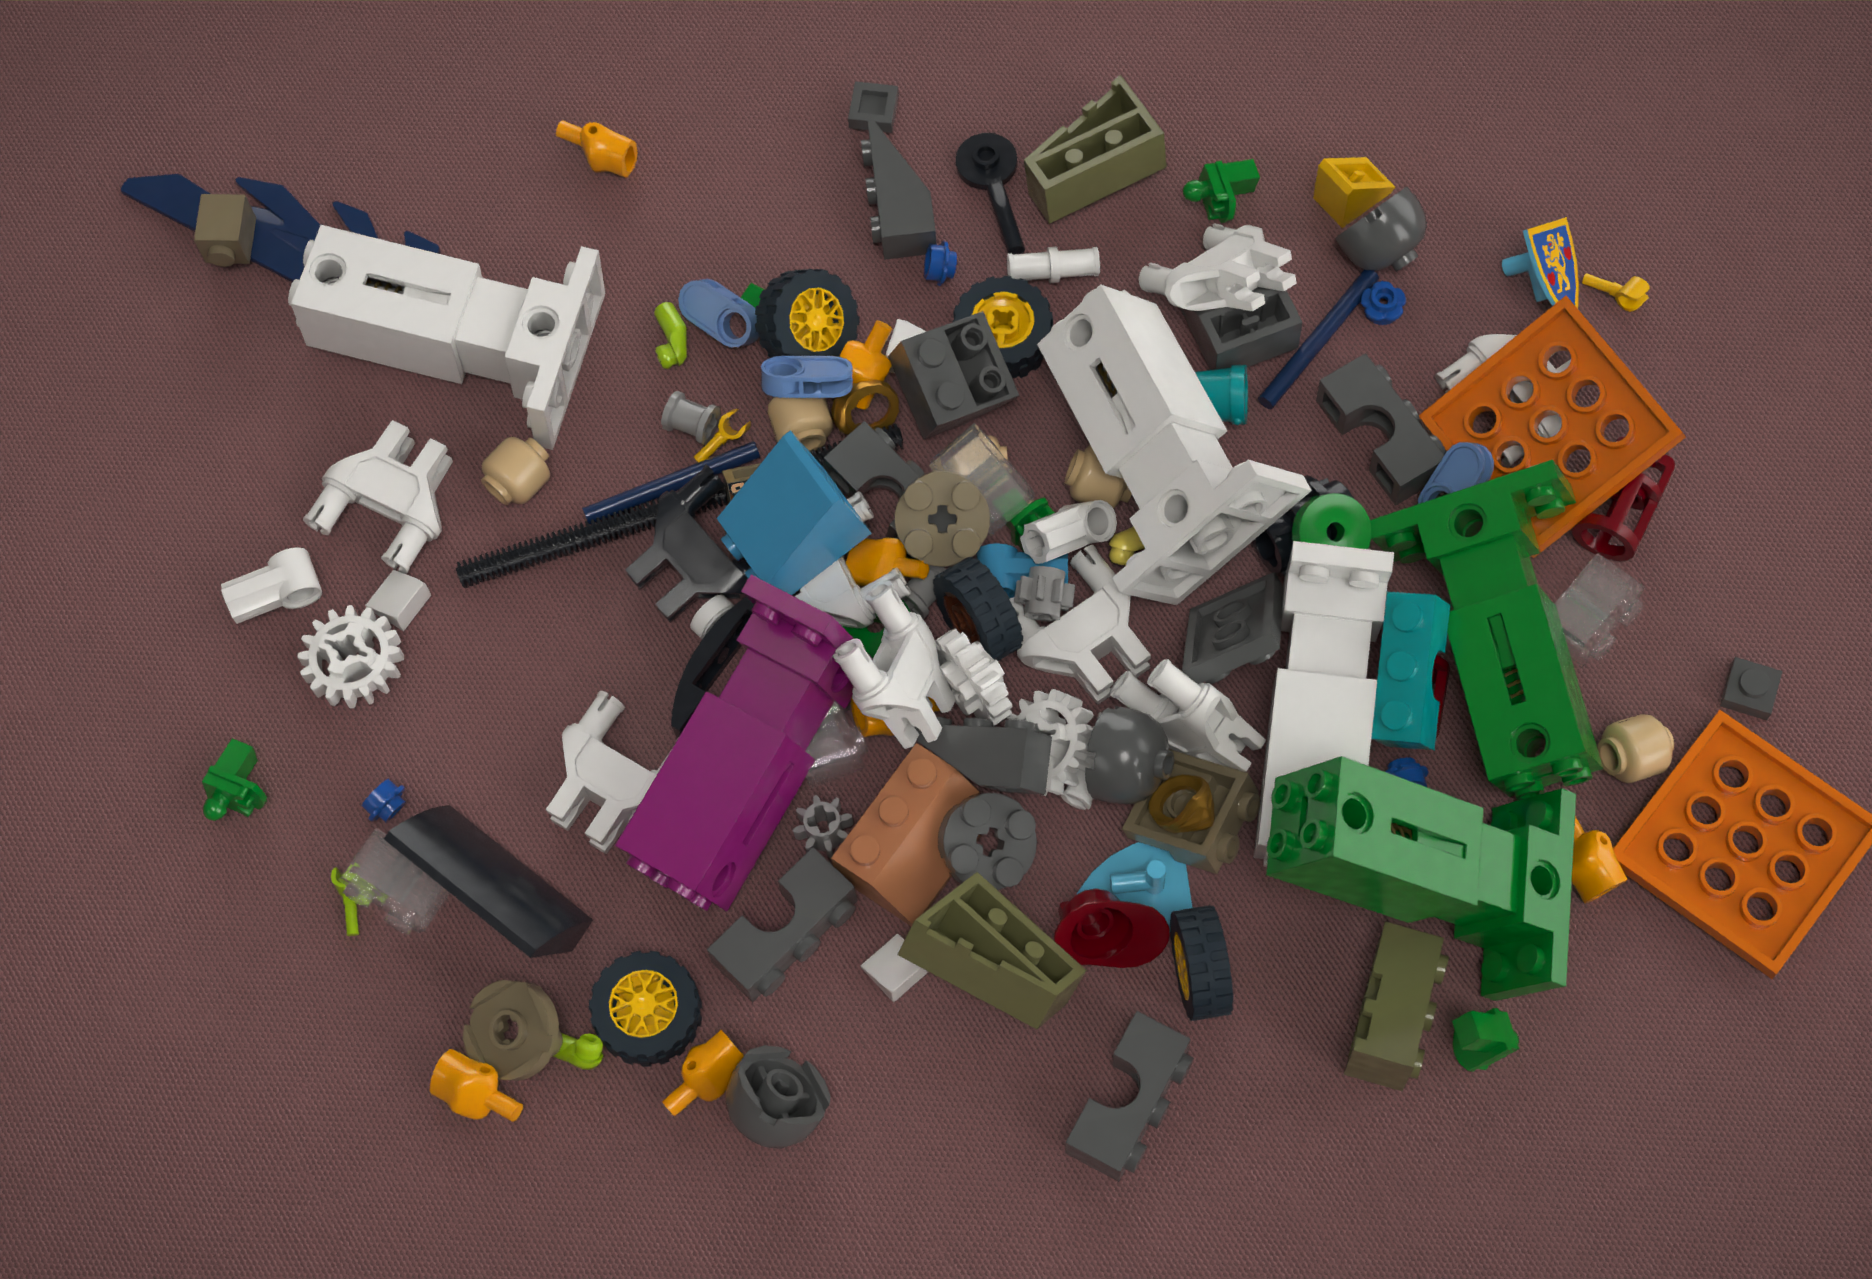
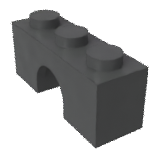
[1316,353,1446,506]
[823,421,956,560]
[706,847,858,1003]
[1065,1011,1194,1182]

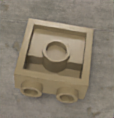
[1122,749,1260,874]

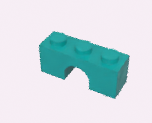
[1371,592,1450,751]

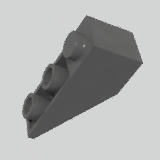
[861,121,937,260]
[914,717,1052,795]

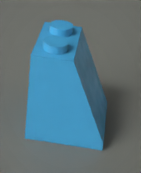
[717,430,872,595]

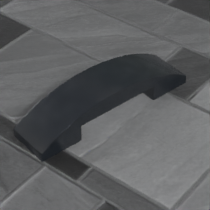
[671,594,794,738]

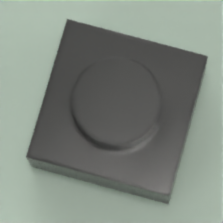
[848,81,899,133]
[1720,657,1783,720]

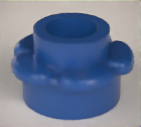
[924,241,957,286]
[1361,281,1406,325]
[1385,757,1429,787]
[361,778,406,823]

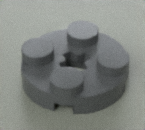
[938,793,1037,890]

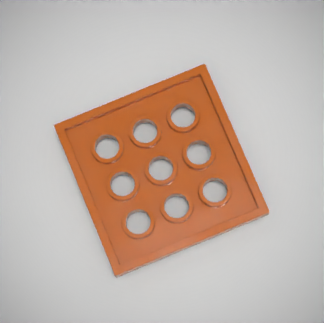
[1419,295,1686,558]
[1613,710,1872,979]

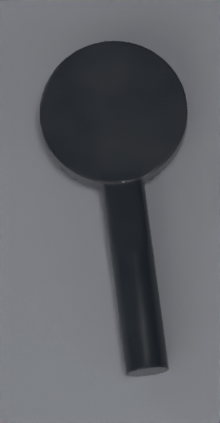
[955,133,1025,254]

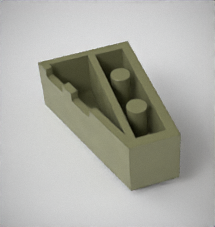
[1024,74,1167,224]
[897,872,1087,1029]
[1344,921,1449,1091]

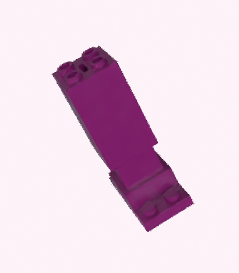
[615,575,873,911]

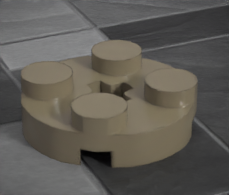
[895,470,990,567]
[463,980,563,1081]

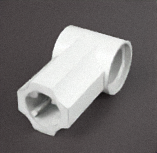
[1020,500,1117,564]
[221,547,322,624]

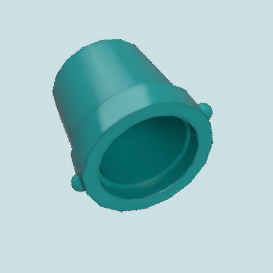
[1195,364,1248,425]

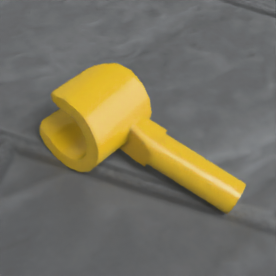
[1582,273,1650,312]
[694,409,751,462]

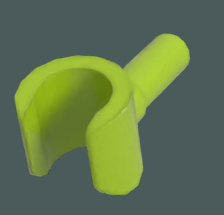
[331,864,366,936]

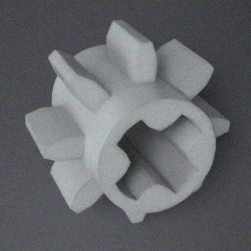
[1014,566,1075,621]
[793,795,854,858]

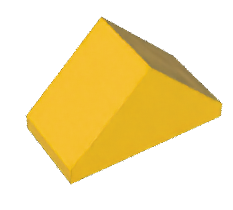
[1313,157,1395,228]

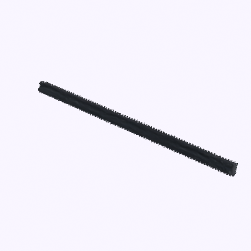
[456,423,904,588]

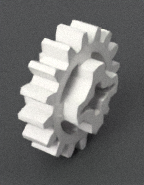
[297,605,404,708]
[935,628,1013,727]
[1007,689,1096,796]

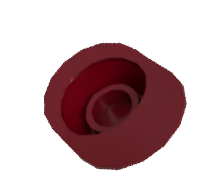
[1054,888,1170,968]

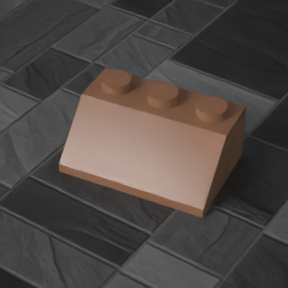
[831,743,982,926]

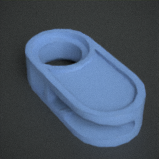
[678,279,759,347]
[761,356,853,398]
[1418,442,1494,504]

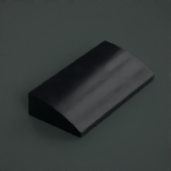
[384,805,593,958]

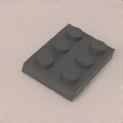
[1182,572,1283,684]

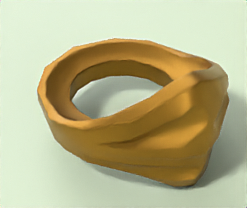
[831,379,899,435]
[1149,774,1214,833]

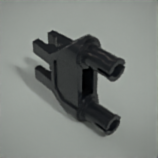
[625,465,751,623]

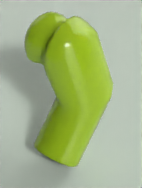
[654,302,687,369]
[552,1033,603,1070]

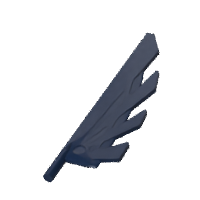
[120,174,440,283]

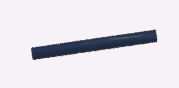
[1258,270,1379,410]
[582,441,760,525]

